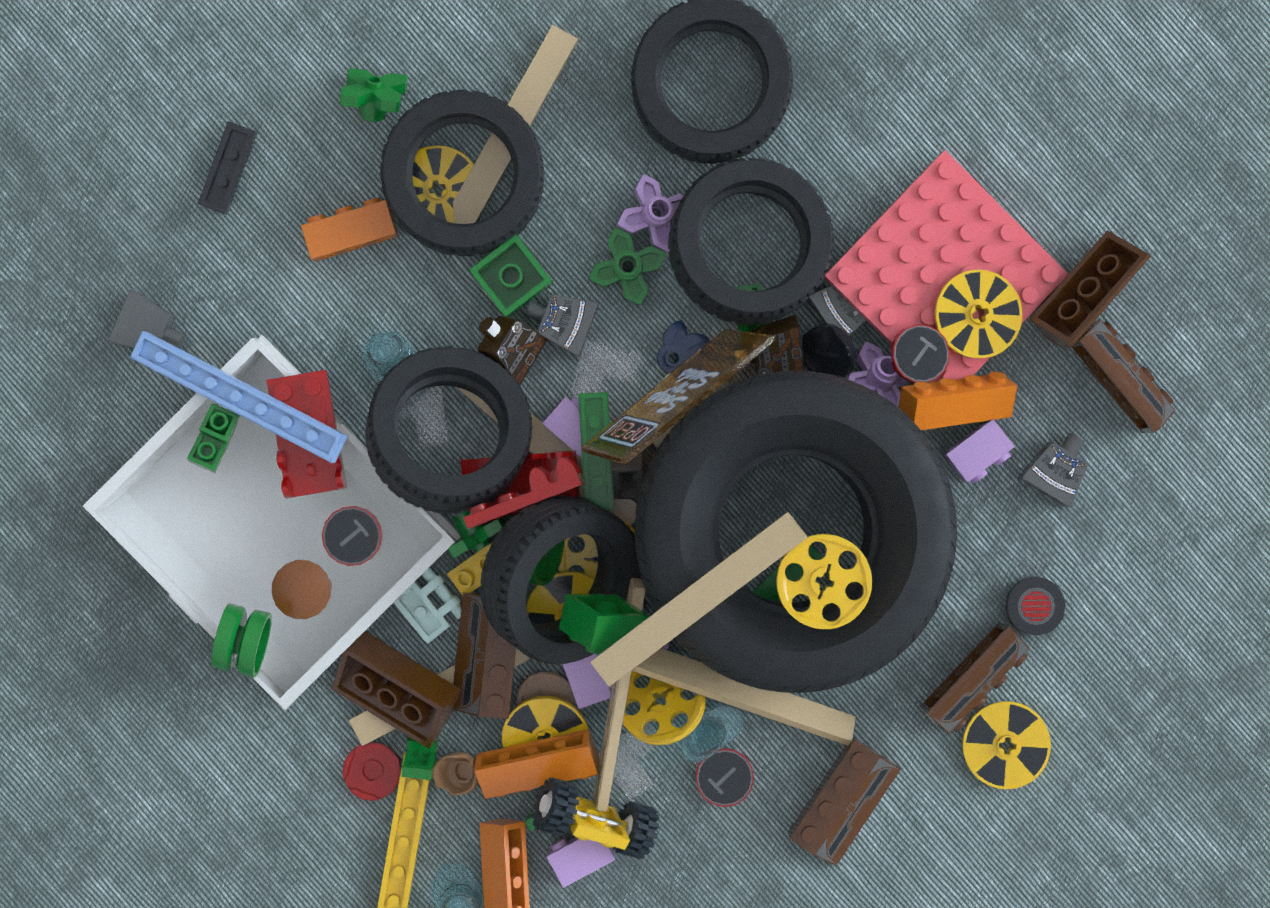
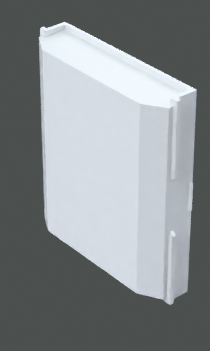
[83,335,460,711]

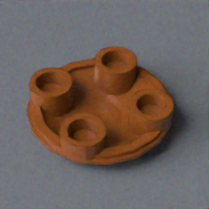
[272,560,332,619]

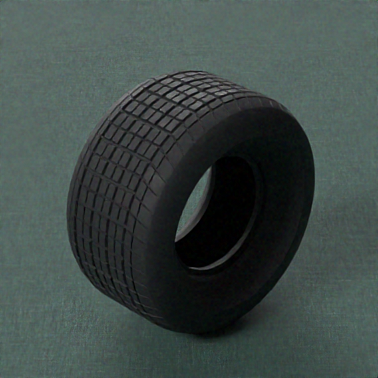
[635,371,957,693]

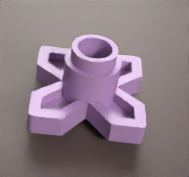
[616,174,684,253]
[848,342,910,407]

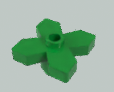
[340,68,408,122]
[589,228,666,305]
[448,511,505,559]

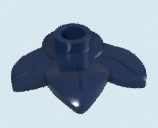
[657,320,709,378]

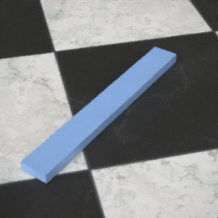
[130,331,348,463]

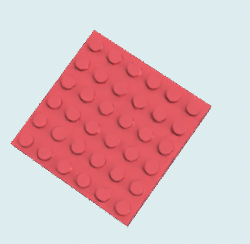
[824,150,1068,383]

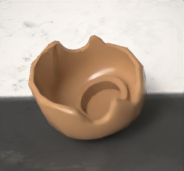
[432,751,479,796]

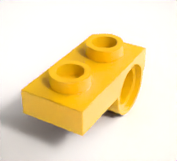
[447,541,493,596]

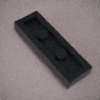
[198,121,257,215]

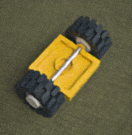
[532,777,659,859]

